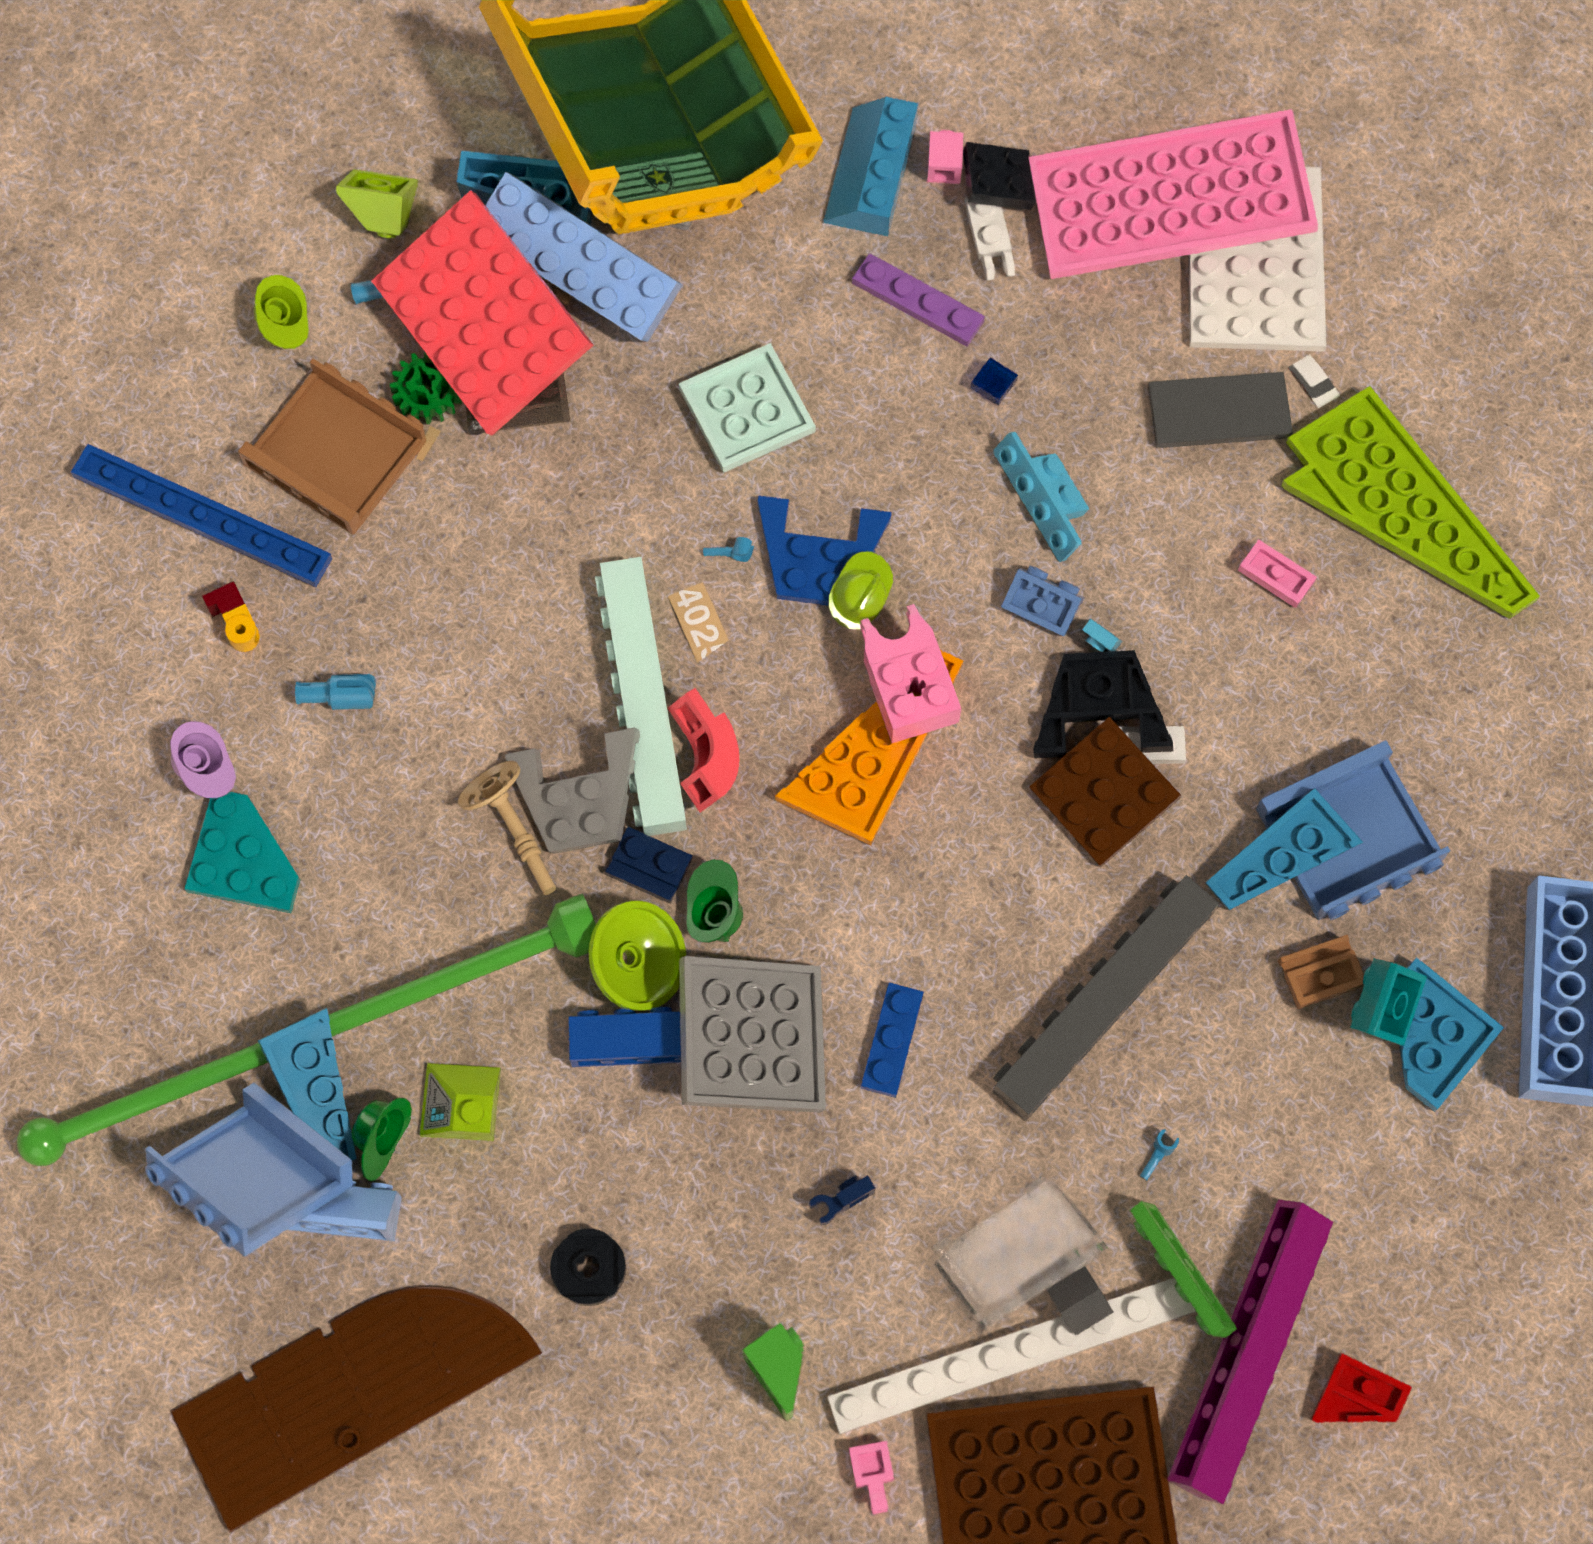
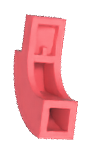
[667,688,739,813]

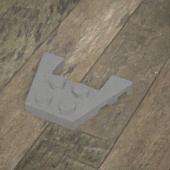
[505,727,640,854]

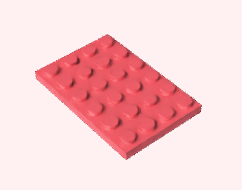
[371,190,594,436]

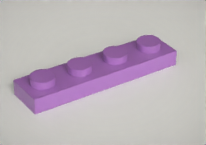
[852,253,985,347]

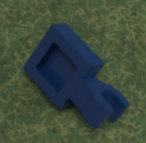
[809,1175,876,1225]

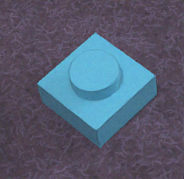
[1082,618,1123,652]

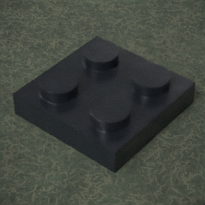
[963,142,1036,210]

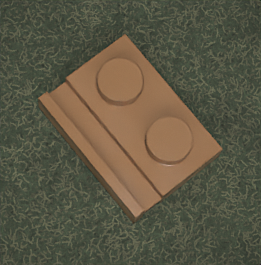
[1278,935,1364,1009]

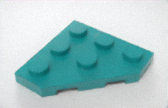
[184,792,300,914]

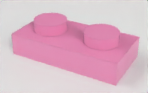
[1238,539,1317,608]

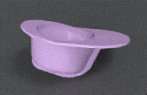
[170,721,236,798]

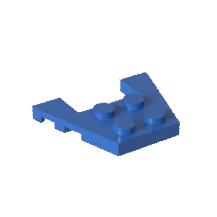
[758,495,892,605]

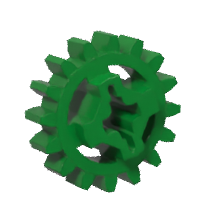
[390,352,463,425]

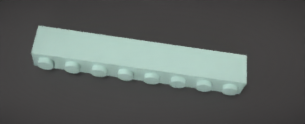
[595,557,687,836]

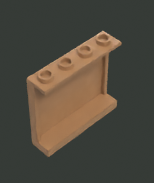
[238,358,427,535]

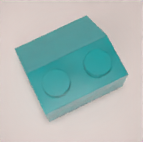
[1350,958,1427,1046]

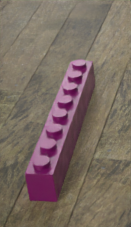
[1167,1199,1333,1505]

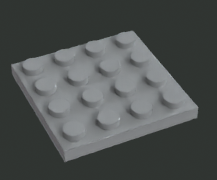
[679,956,826,1113]

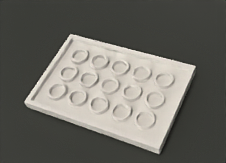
[1188,167,1326,351]

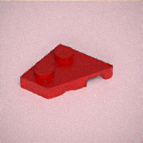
[1310,1352,1412,1423]

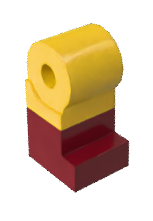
[202,581,260,652]

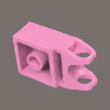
[860,604,961,743]

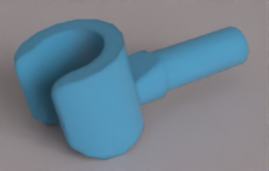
[703,537,754,562]
[1140,1129,1179,1181]

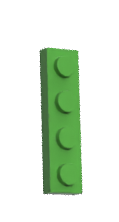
[1130,1201,1237,1338]

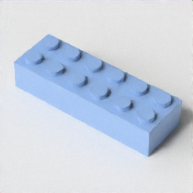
[485,172,683,342]
[1519,875,1593,1107]

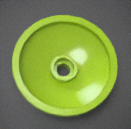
[589,901,686,1011]

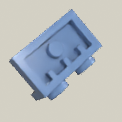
[1001,565,1085,637]

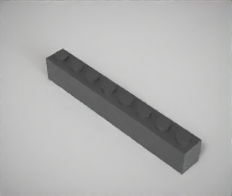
[993,875,1220,1121]

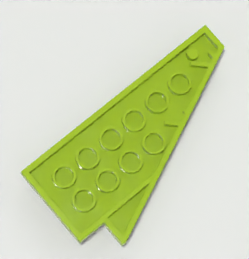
[1281,386,1540,619]

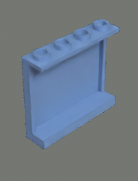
[1256,740,1450,920]
[145,1083,353,1257]

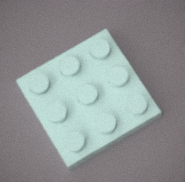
[679,343,816,473]

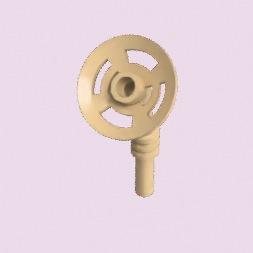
[458,761,556,895]

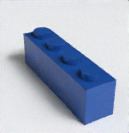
[569,1007,681,1068]

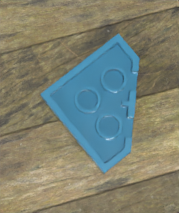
[1399,957,1504,1112]

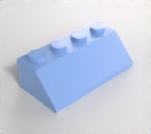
[287,1181,402,1242]

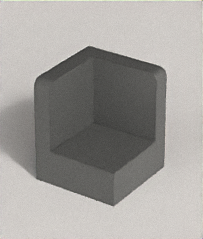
[1048,1266,1114,1335]

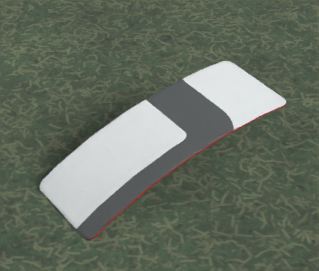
[1288,355,1340,408]

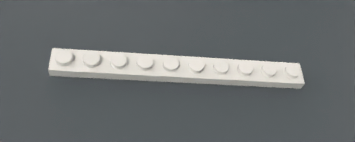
[827,1278,1196,1434]

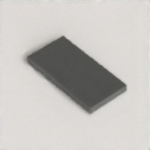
[1148,372,1293,448]

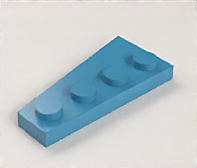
[1205,788,1363,910]
[258,1008,357,1161]

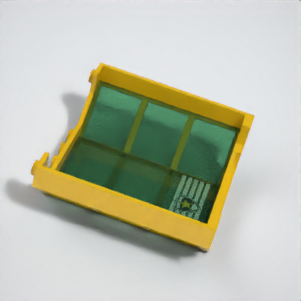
[479,0,823,235]

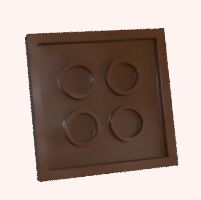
[1029,717,1181,868]

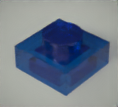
[970,357,1018,406]

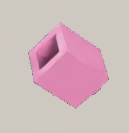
[927,130,963,184]

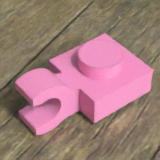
[849,1441,894,1515]

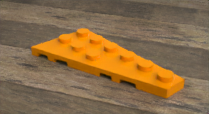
[775,650,964,845]

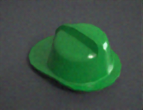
[686,859,743,943]
[352,1098,412,1181]

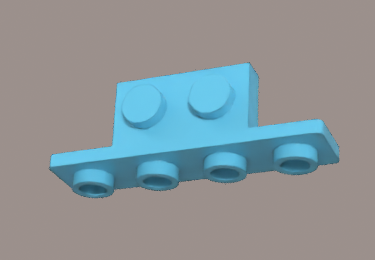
[993,432,1089,562]

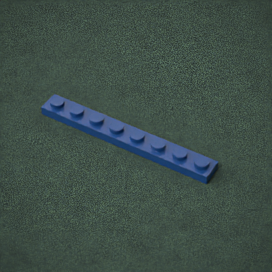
[71,444,333,587]

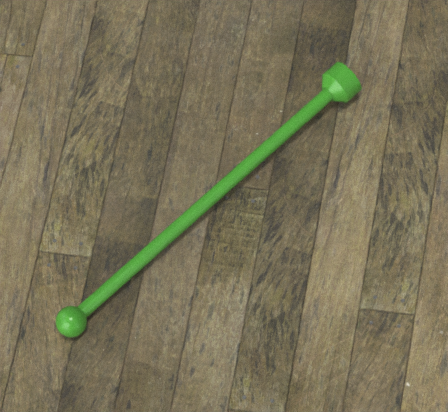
[17,893,596,1166]

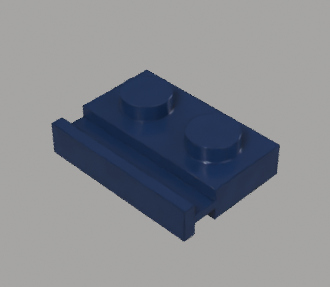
[605,827,693,904]

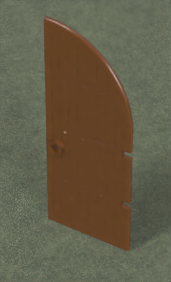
[171,1286,542,1533]

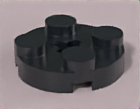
[550,1228,626,1306]

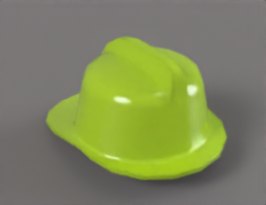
[253,275,309,349]
[828,551,893,629]

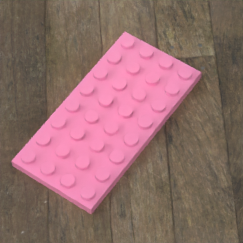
[1029,109,1318,279]

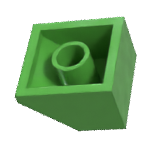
[742,1322,804,1422]

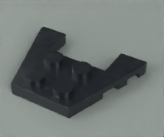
[1033,650,1173,759]

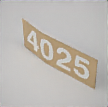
[668,582,729,663]

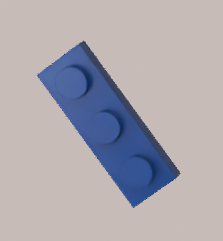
[860,982,924,1098]

